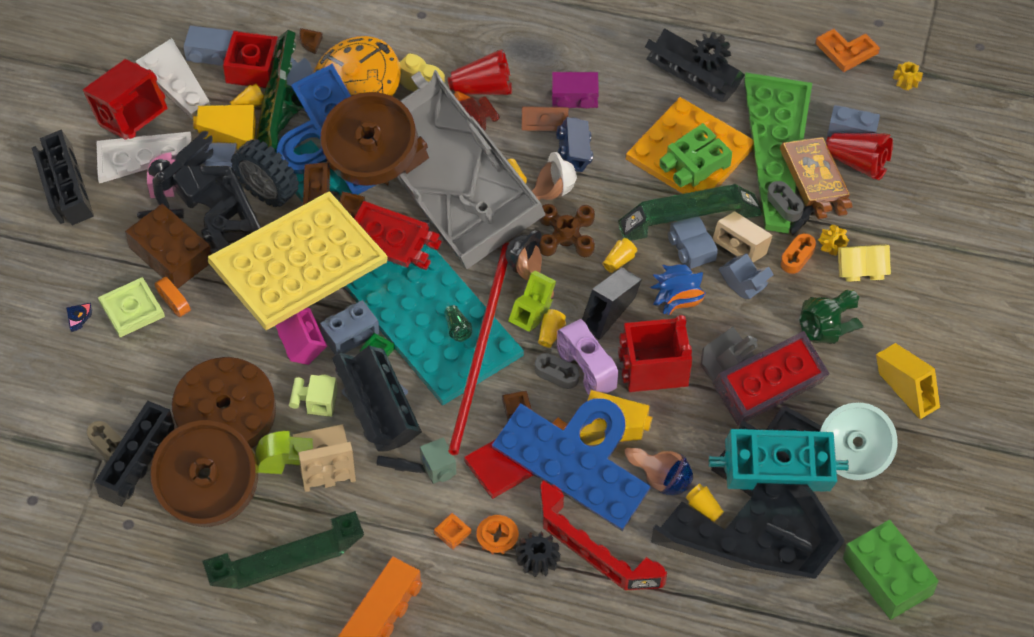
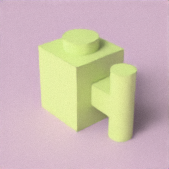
[289,375,338,417]

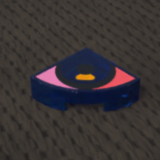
[66,302,92,332]

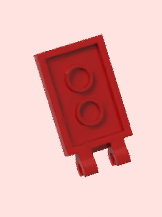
[354,201,442,270]

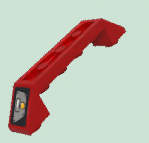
[540,480,667,591]

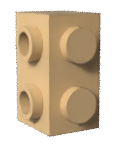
[713,211,773,262]

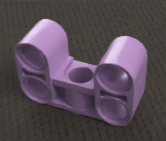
[557,319,618,395]

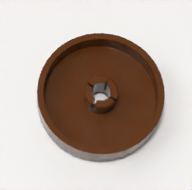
[321,92,418,186]
[172,357,276,448]
[151,420,259,527]

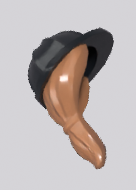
[506,230,554,298]

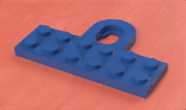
[277,64,376,195]
[492,398,651,531]

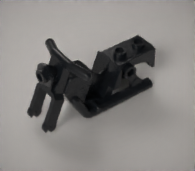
[148,131,261,255]

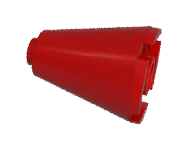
[448,49,512,95]
[826,133,893,180]

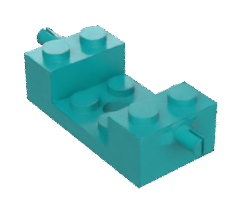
[708,429,849,492]

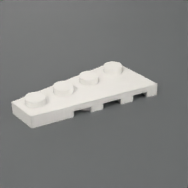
[136,38,210,119]
[97,132,192,184]

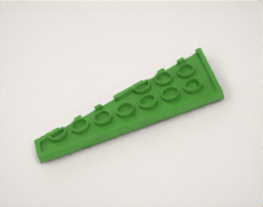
[744,73,812,234]

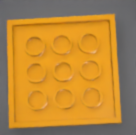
[626,97,754,205]

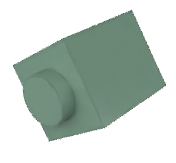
[420,437,457,484]

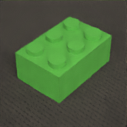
[843,520,939,620]

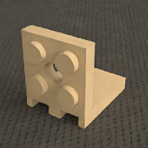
[293,424,356,492]

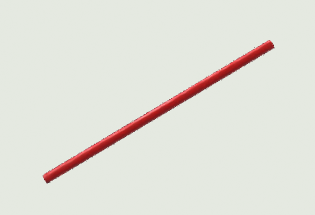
[448,243,509,456]

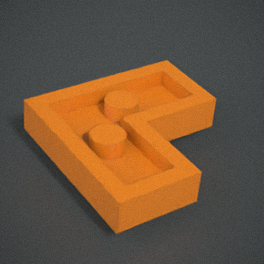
[815,29,880,72]

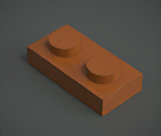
[522,106,568,131]

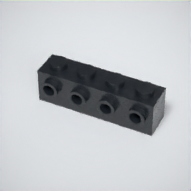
[94,400,174,507]

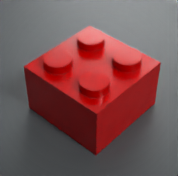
[223,31,278,88]

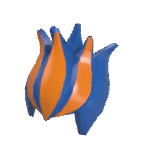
[650,264,706,315]

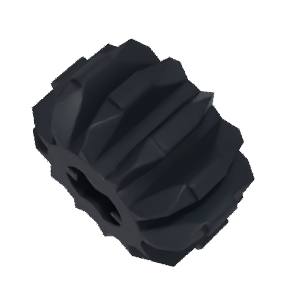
[692,32,732,72]
[516,531,561,578]

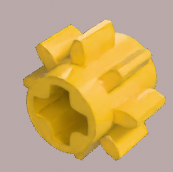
[893,62,923,90]
[818,225,850,256]

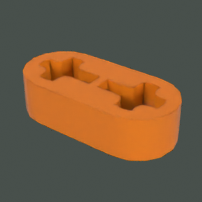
[781,233,816,274]
[154,276,191,318]

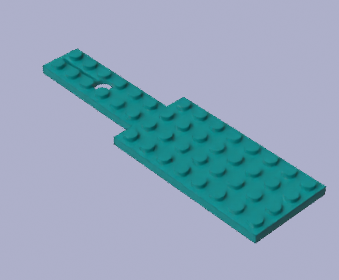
[293,140,524,406]

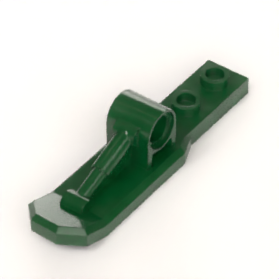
[255,30,303,154]

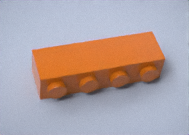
[338,556,422,637]

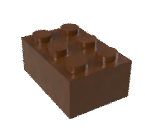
[125,204,211,289]

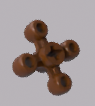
[539,204,595,258]

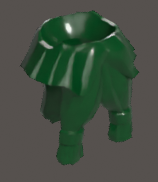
[799,289,864,344]

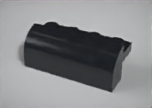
[645,28,745,103]
[332,345,422,452]

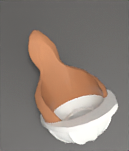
[532,152,577,200]

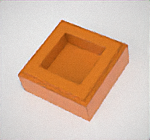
[434,513,471,550]

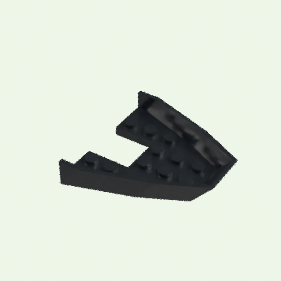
[651,420,845,579]

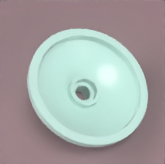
[820,403,898,480]

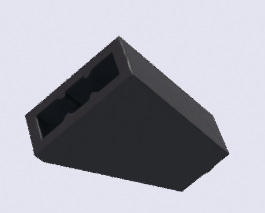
[582,267,642,340]

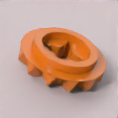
[477,515,519,555]

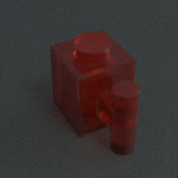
[459,96,500,131]

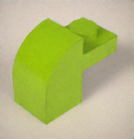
[508,271,556,332]
[255,431,313,474]

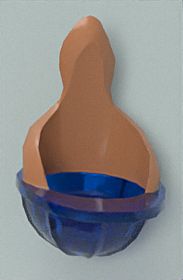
[625,448,693,496]

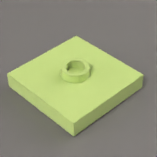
[98,277,165,337]

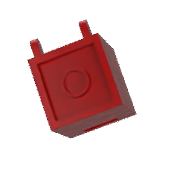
[82,59,168,140]
[618,315,692,392]

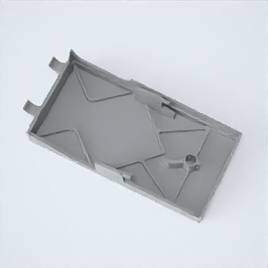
[396,70,545,269]

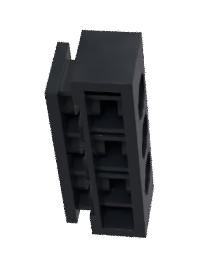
[32,129,94,226]

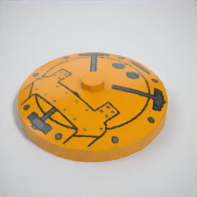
[313,36,401,96]

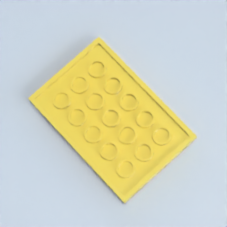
[208,191,388,330]

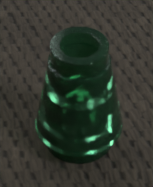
[444,305,472,342]

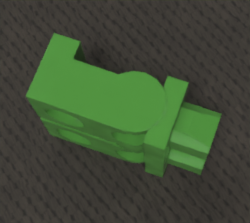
[659,123,732,187]

